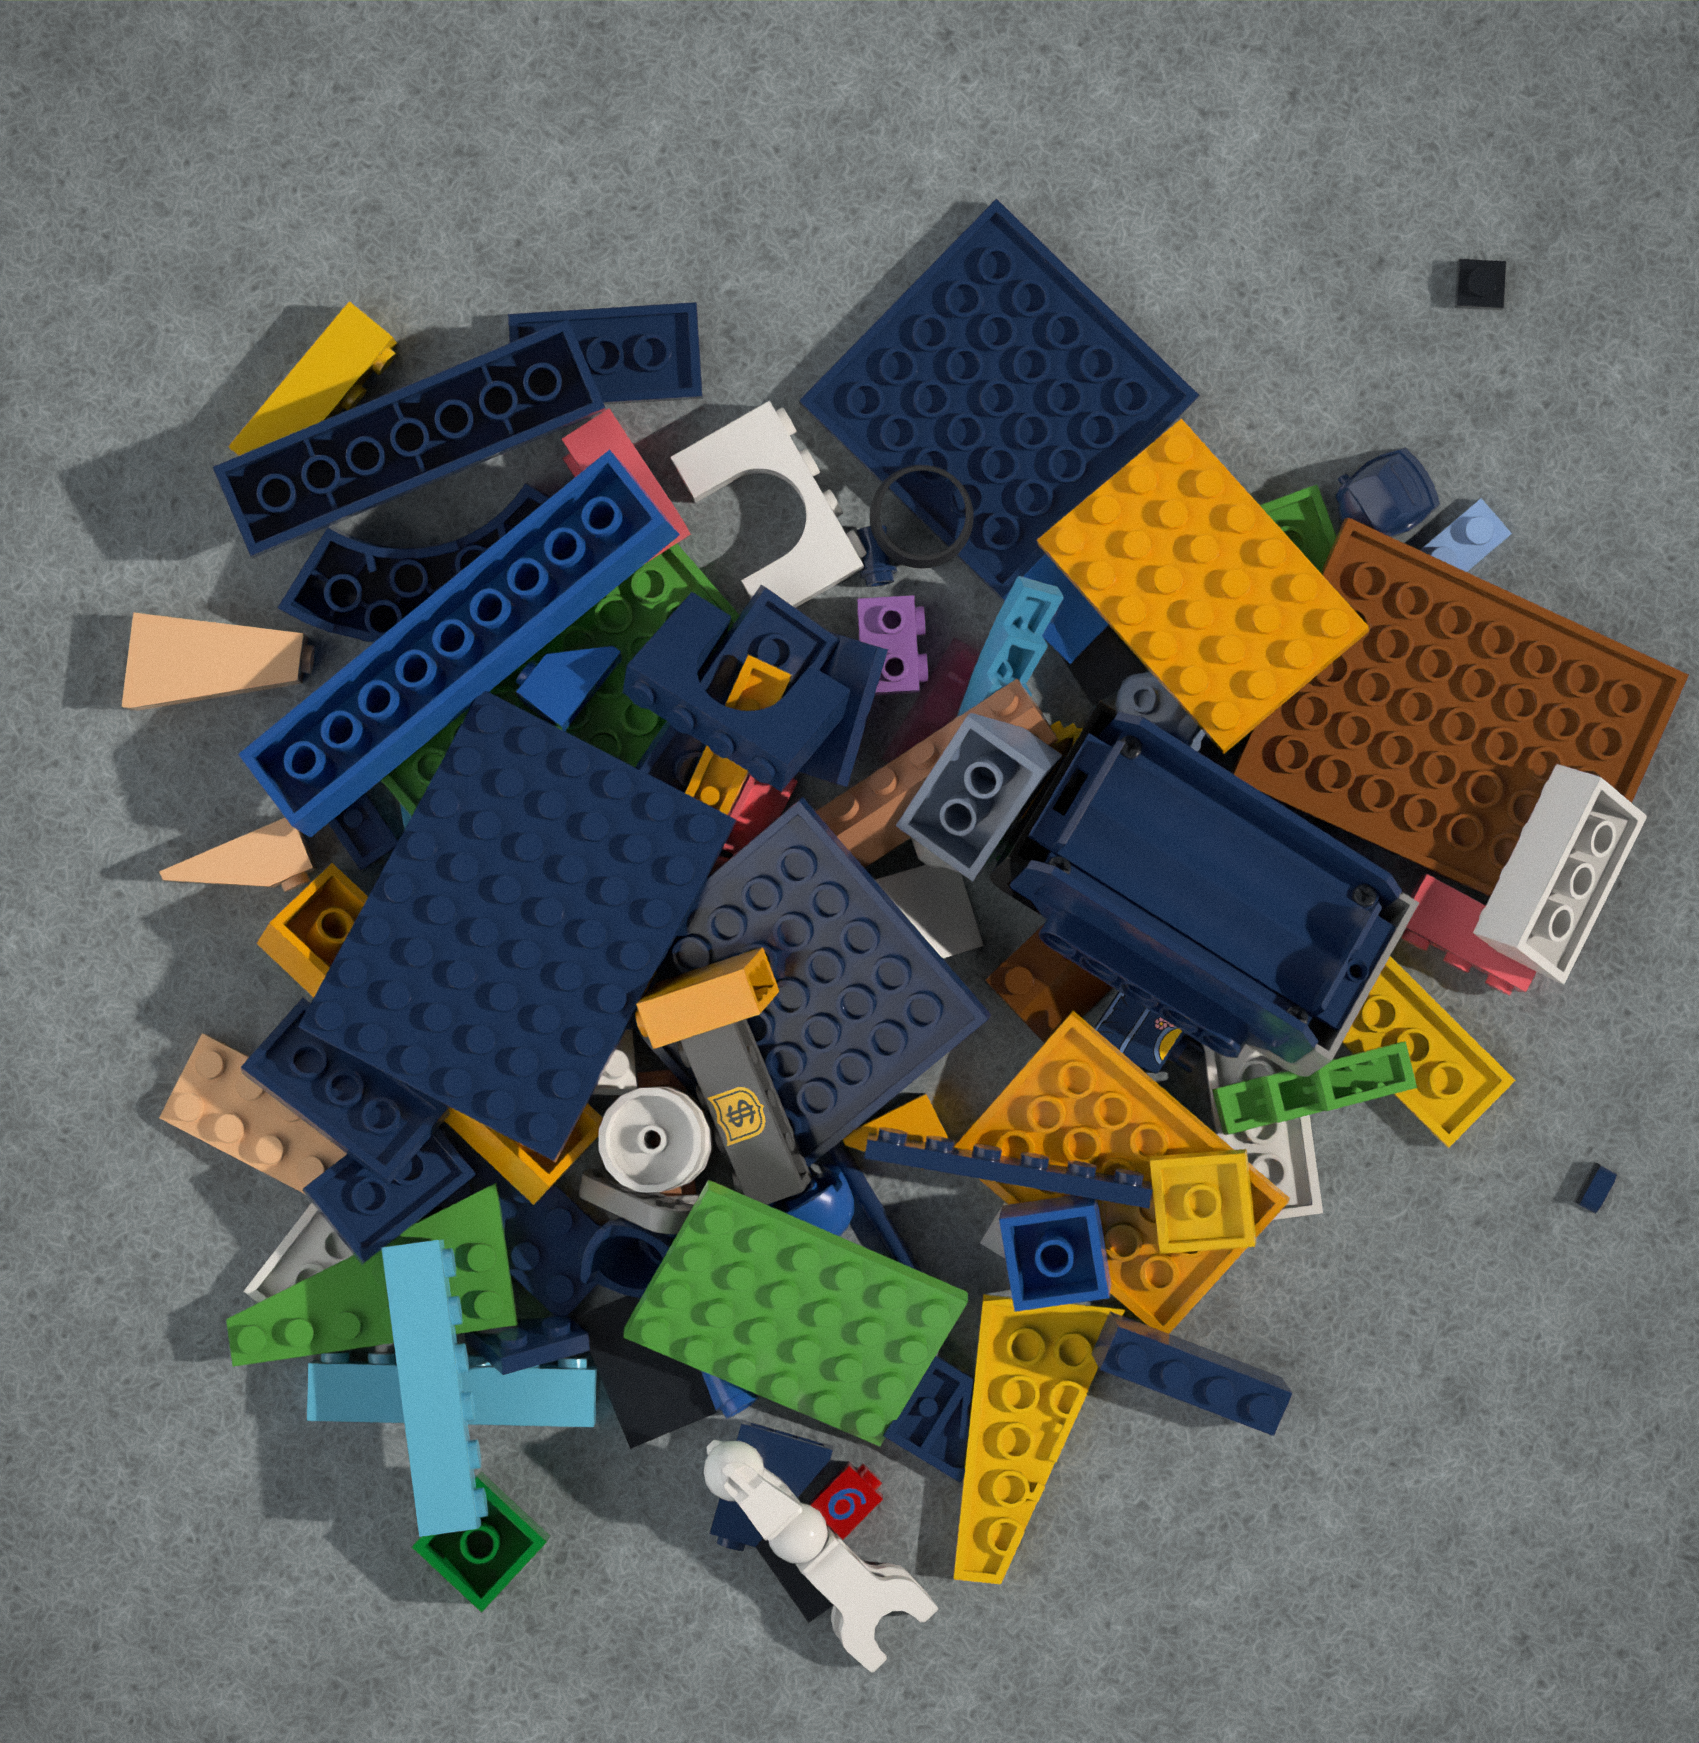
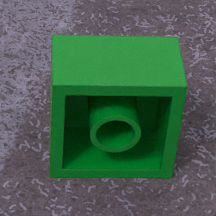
[412,1471,550,1613]

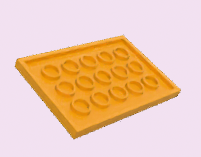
[1037,418,1369,754]
[954,1011,1290,1334]

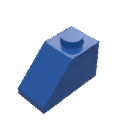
[516,646,622,731]

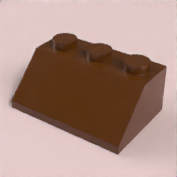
[984,923,1113,1043]

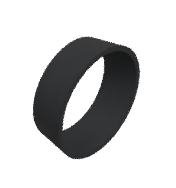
[870,465,974,569]

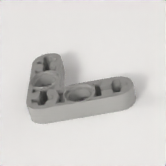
[579,1169,700,1234]

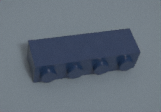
[1091,1311,1293,1436]

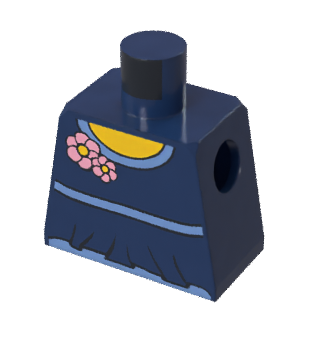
[1094,991,1205,1074]

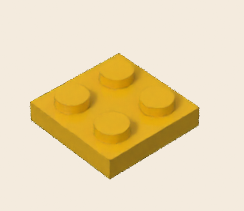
[1150,1149,1256,1254]

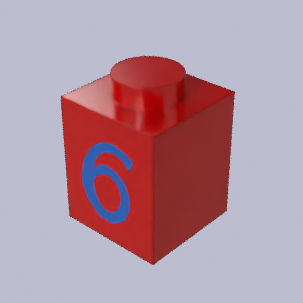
[809,1462,883,1540]

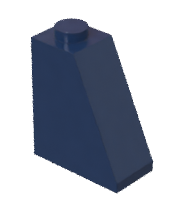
[709,1420,833,1551]

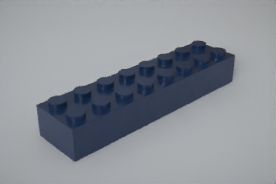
[213,319,605,558]

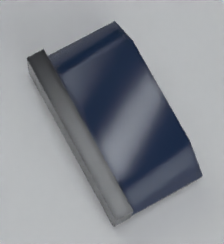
[1573,1162,1617,1214]

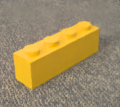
[228,301,397,456]

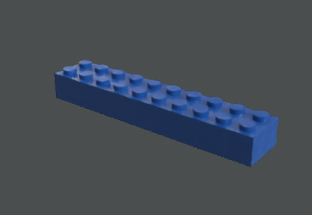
[238,449,680,837]

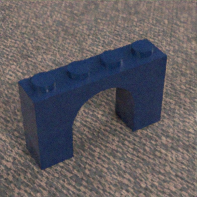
[622,592,850,792]

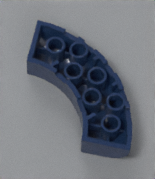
[277,482,551,642]

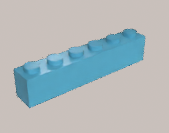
[382,1239,488,1537]
[307,1352,597,1427]

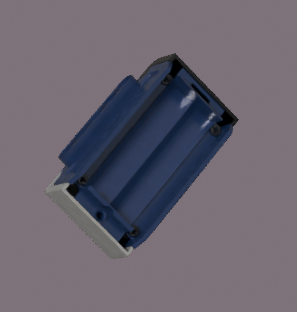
[989,701,1419,1077]

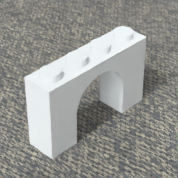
[671,401,866,608]

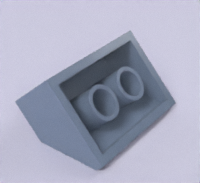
[896,713,1063,881]

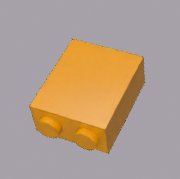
[635,947,779,1049]

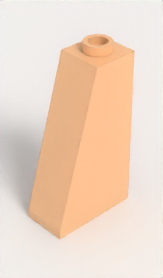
[121,612,315,711]

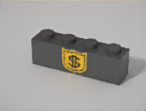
[678,1019,812,1205]

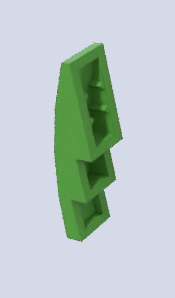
[1212,1041,1417,1135]

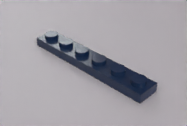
[864,1127,1152,1208]

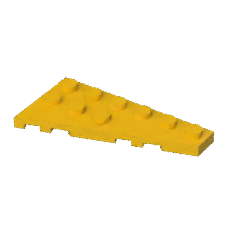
[953,1294,1125,1584]

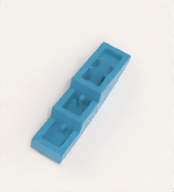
[957,576,1064,717]

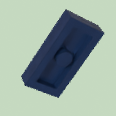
[328,793,399,871]

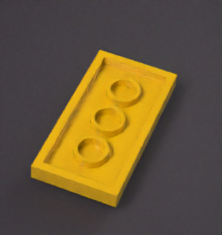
[1342,956,1516,1148]

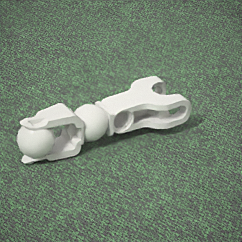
[704,1440,938,1672]

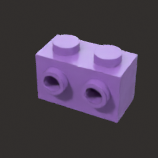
[857,595,928,696]

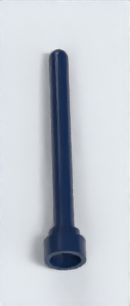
[828,1140,923,1272]

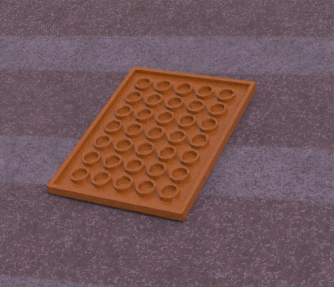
[1231,518,1689,897]

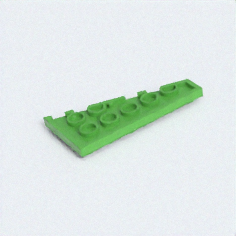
[226,1183,517,1367]

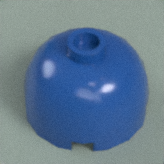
[768,1163,854,1236]

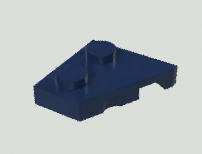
[465,1316,590,1375]
[883,1356,973,1483]

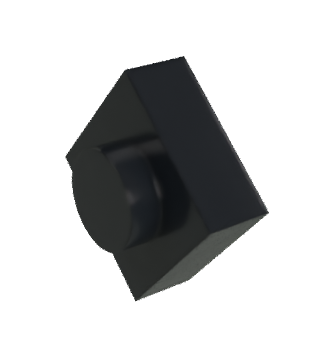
[1455,259,1506,311]

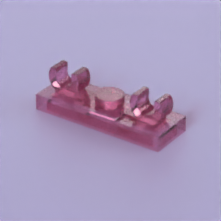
[881,637,980,763]

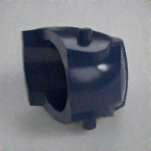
[1335,447,1440,538]
[580,1217,677,1298]

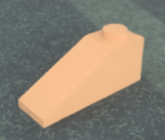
[159,818,318,892]

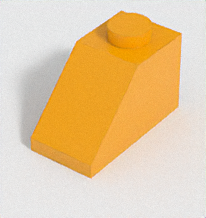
[842,1093,948,1170]

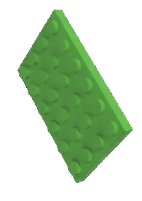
[624,1180,968,1447]

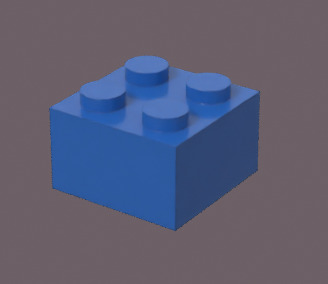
[999,1195,1111,1312]

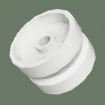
[599,1087,713,1192]

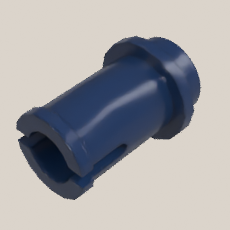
[856,525,897,587]

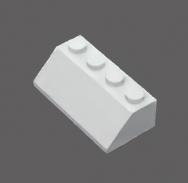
[1473,764,1647,984]

